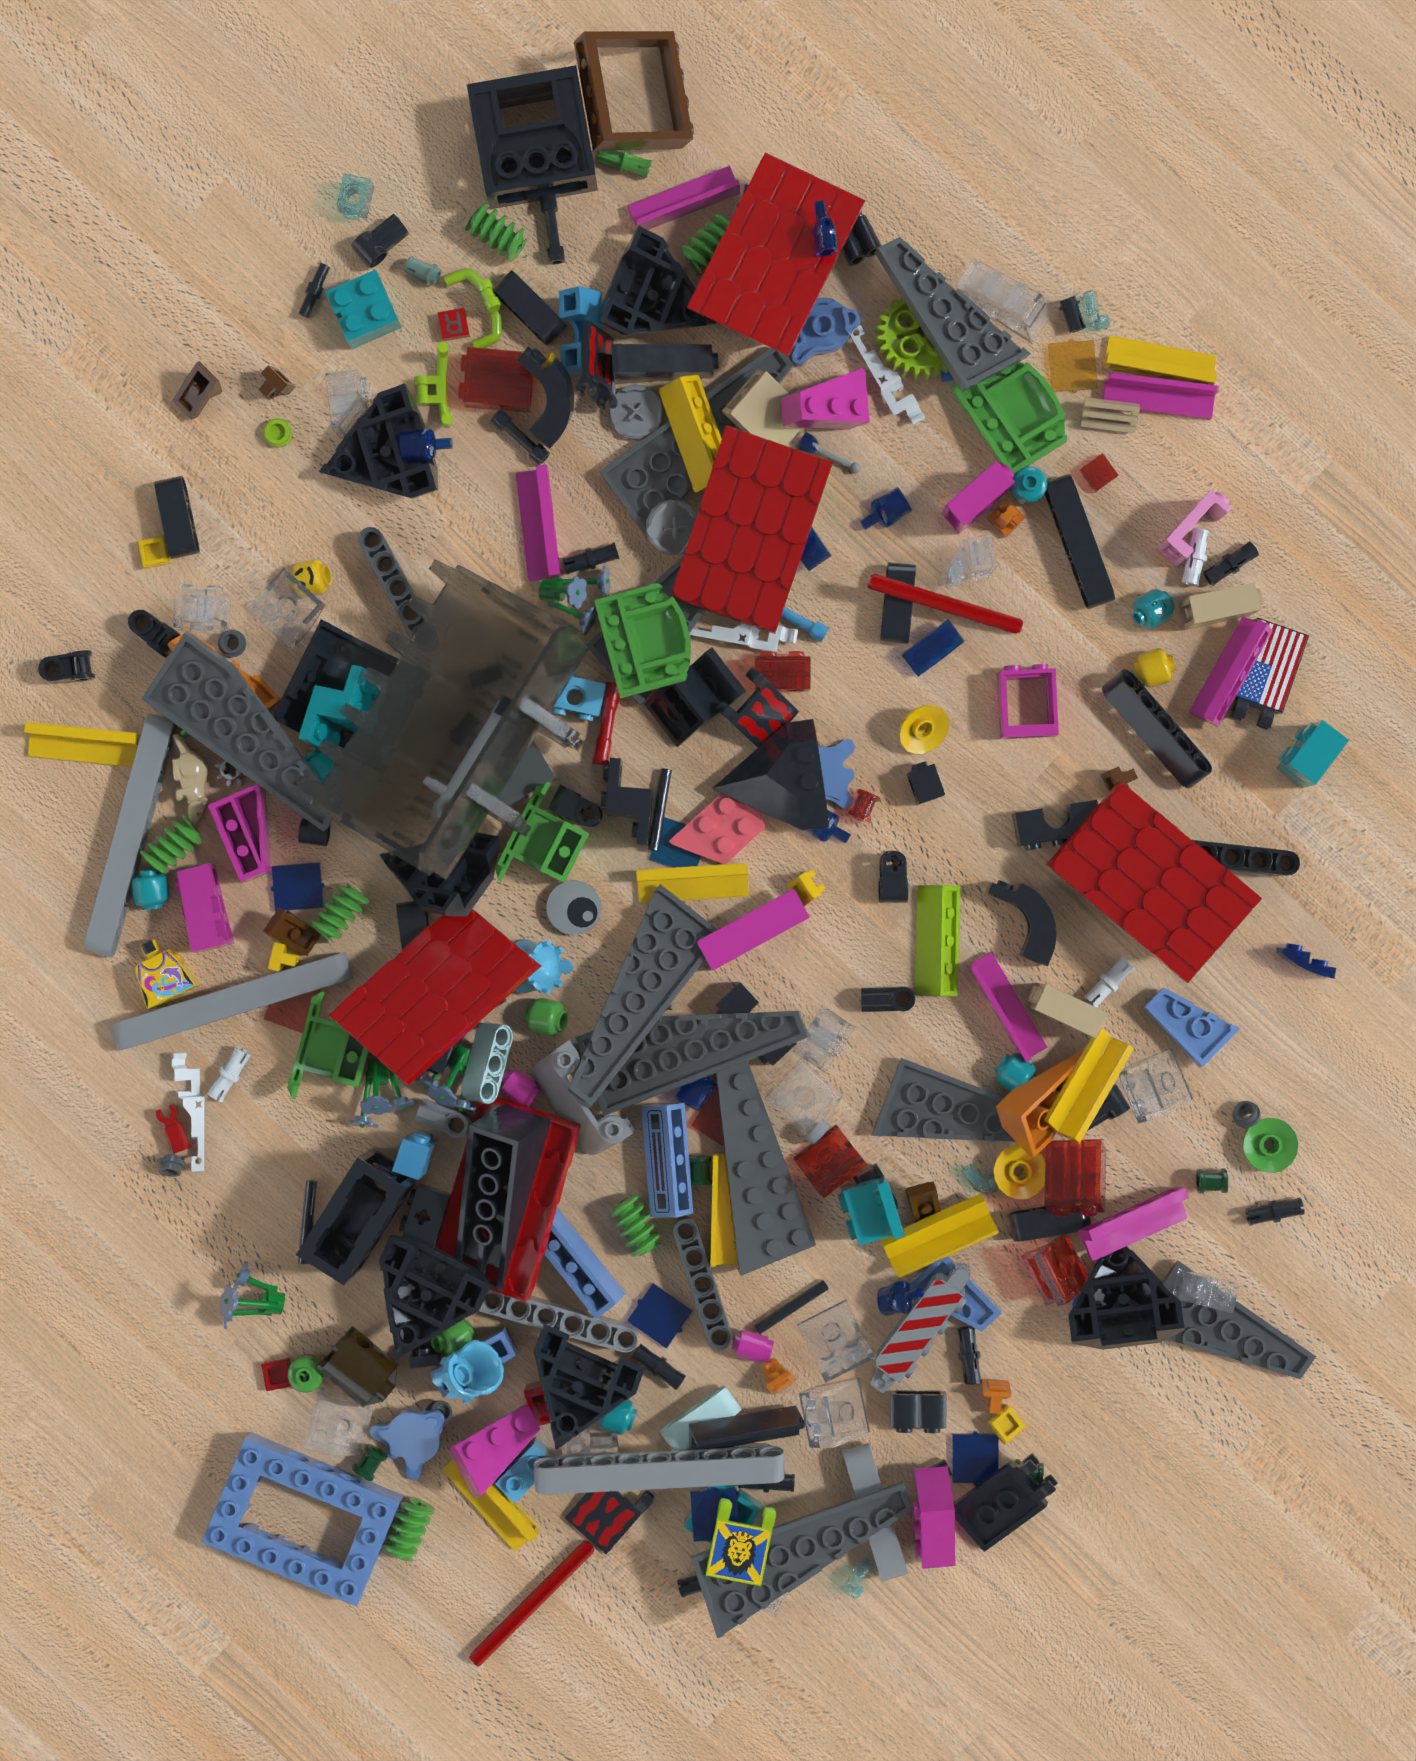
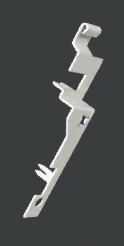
[850,325,925,425]
[689,624,798,652]
[171,1052,204,1172]

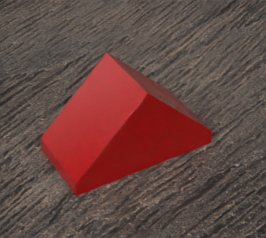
[524,1381,550,1426]

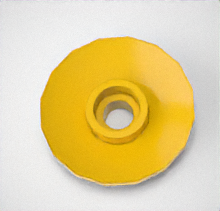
[899,704,950,754]
[993,1144,1048,1200]

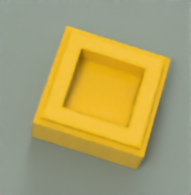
[137,535,171,569]
[987,1405,1026,1445]

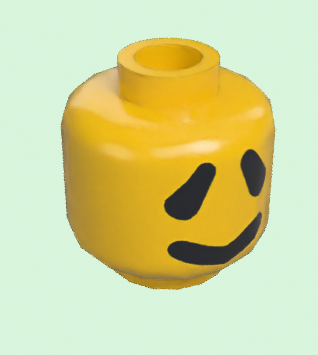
[289,559,332,598]

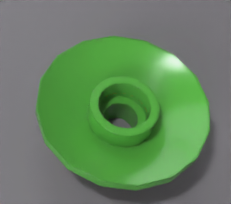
[1243,1118,1298,1173]

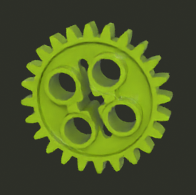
[875,297,948,380]

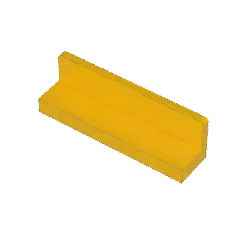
[1103,335,1217,385]
[659,375,722,493]
[24,722,141,767]
[636,863,749,903]
[1044,1028,1134,1143]
[710,1153,738,1267]
[880,1193,998,1278]
[442,1458,540,1551]

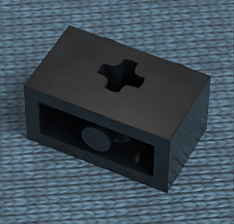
[399,1184,451,1247]

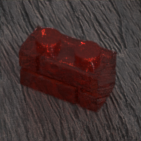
[755,651,811,692]

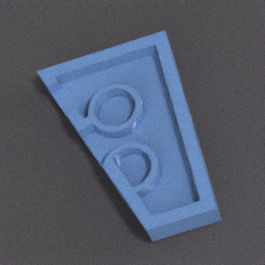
[1142,988,1240,1067]
[904,1256,1002,1332]

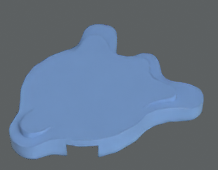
[791,297,861,366]
[818,739,855,809]
[370,1408,445,1481]

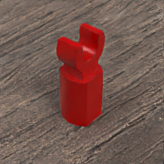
[156,1104,191,1154]

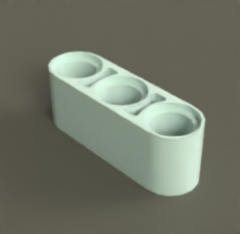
[461,1022,513,1104]
[660,1386,741,1451]

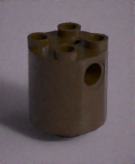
[316,1326,399,1408]

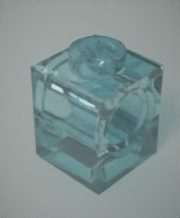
[337,173,374,220]

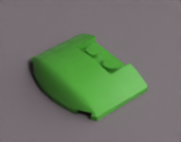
[951,362,1067,474]
[594,583,691,698]

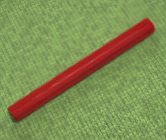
[867,574,1023,634]
[469,1540,594,1667]

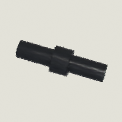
[298,263,330,318]

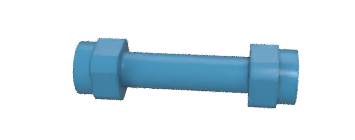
[781,607,829,642]

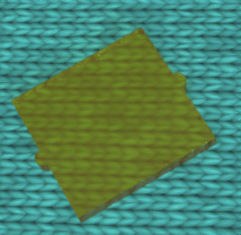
[1048,339,1098,393]

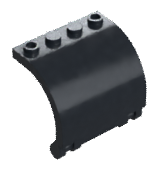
[273,619,431,773]

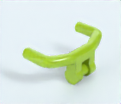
[443,268,502,352]
[414,342,452,428]

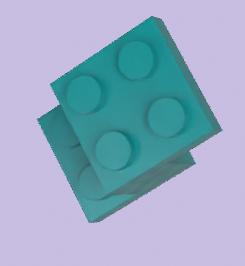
[298,665,386,755]
[837,1176,905,1246]

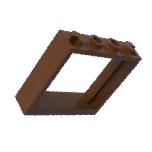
[573,31,694,151]

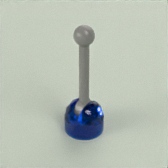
[797,431,860,474]

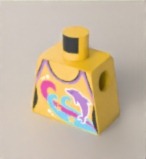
[135,939,200,1009]

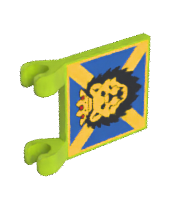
[705,1498,776,1586]

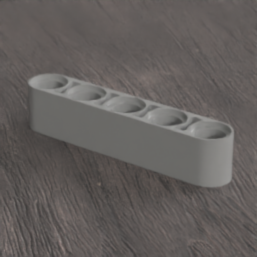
[842,1443,908,1582]

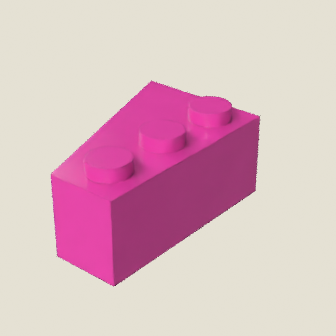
[780,367,870,429]
[208,784,272,883]
[175,863,235,952]
[449,1404,540,1498]
[913,1466,956,1569]

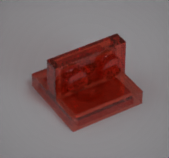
[793,1124,868,1198]
[1021,1234,1088,1307]

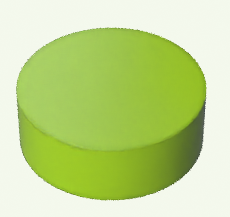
[264,418,293,448]

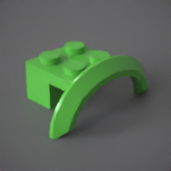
[495,782,590,883]
[287,992,368,1099]

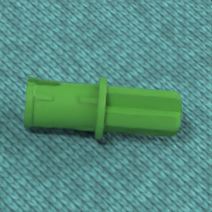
[596,150,652,178]

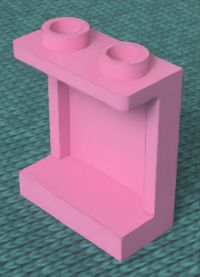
[1157,490,1231,566]

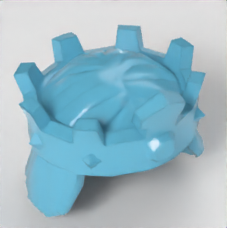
[515,939,574,994]
[432,1340,504,1404]

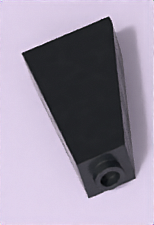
[611,344,719,384]

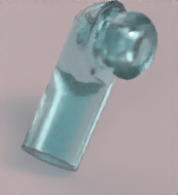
[1083,290,1110,331]
[961,1163,999,1193]
[845,1557,875,1599]

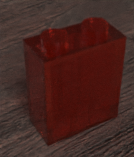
[458,347,534,413]
[1044,1139,1106,1217]

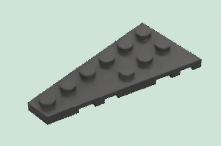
[874,237,1031,392]
[871,1058,1016,1142]
[1162,1260,1316,1379]

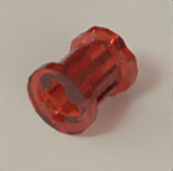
[847,789,880,824]

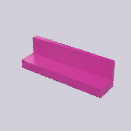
[628,166,740,230]
[1102,373,1219,420]
[516,464,561,582]
[1189,617,1272,728]
[697,889,810,971]
[967,952,1048,1062]
[1078,1187,1189,1260]

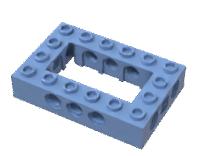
[202,1432,404,1607]

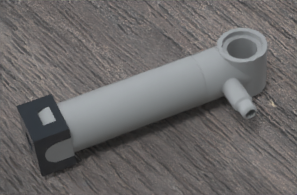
[423,695,529,825]

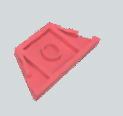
[669,793,765,864]

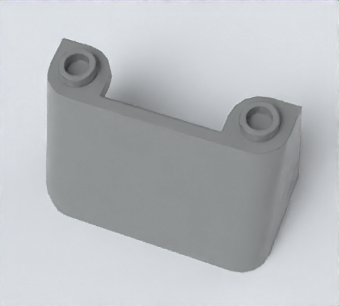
[532,1038,635,1155]

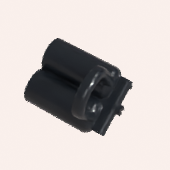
[841,211,882,266]

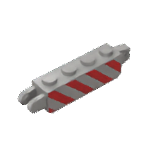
[870,1262,970,1393]

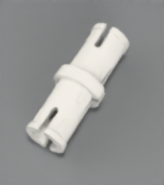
[1181,528,1210,586]
[1083,957,1135,1007]
[207,1046,252,1102]

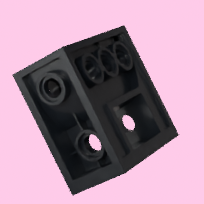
[466,65,598,210]
[296,1148,417,1285]

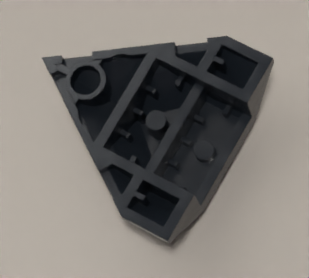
[598,226,718,335]
[319,383,438,499]
[712,719,829,831]
[379,832,500,917]
[379,1235,492,1360]
[1068,1246,1185,1350]
[534,1324,645,1450]

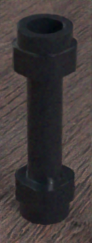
[540,195,565,265]
[490,409,550,465]

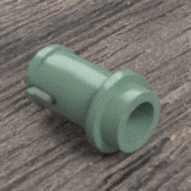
[404,256,442,285]

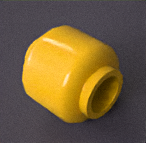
[1134,648,1177,688]

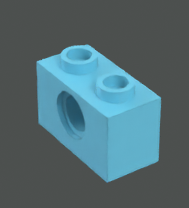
[545,672,606,721]
[495,1437,556,1503]

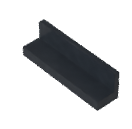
[689,1405,805,1450]

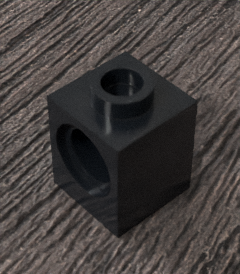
[906,761,945,805]

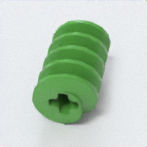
[465,203,527,262]
[681,214,730,275]
[140,814,203,874]
[309,882,370,943]
[609,1194,663,1257]
[382,1497,435,1562]

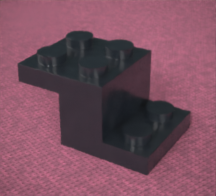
[644,647,746,747]
[600,758,653,847]

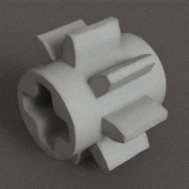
[215,760,245,787]

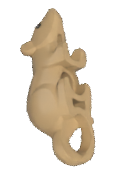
[171,734,211,825]

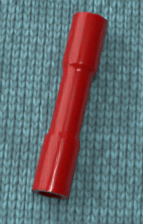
[592,682,620,766]

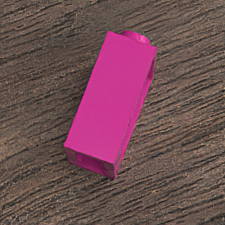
[941,461,1015,534]
[997,664,1059,739]

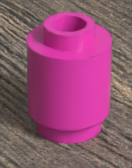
[500,1068,541,1107]
[731,1329,774,1364]

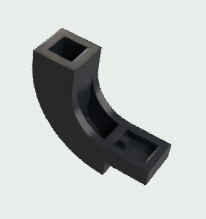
[517,346,574,449]
[986,880,1057,966]

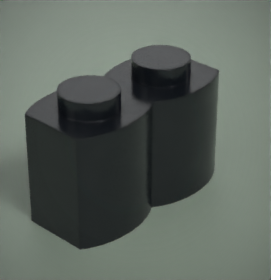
[890,1390,947,1434]

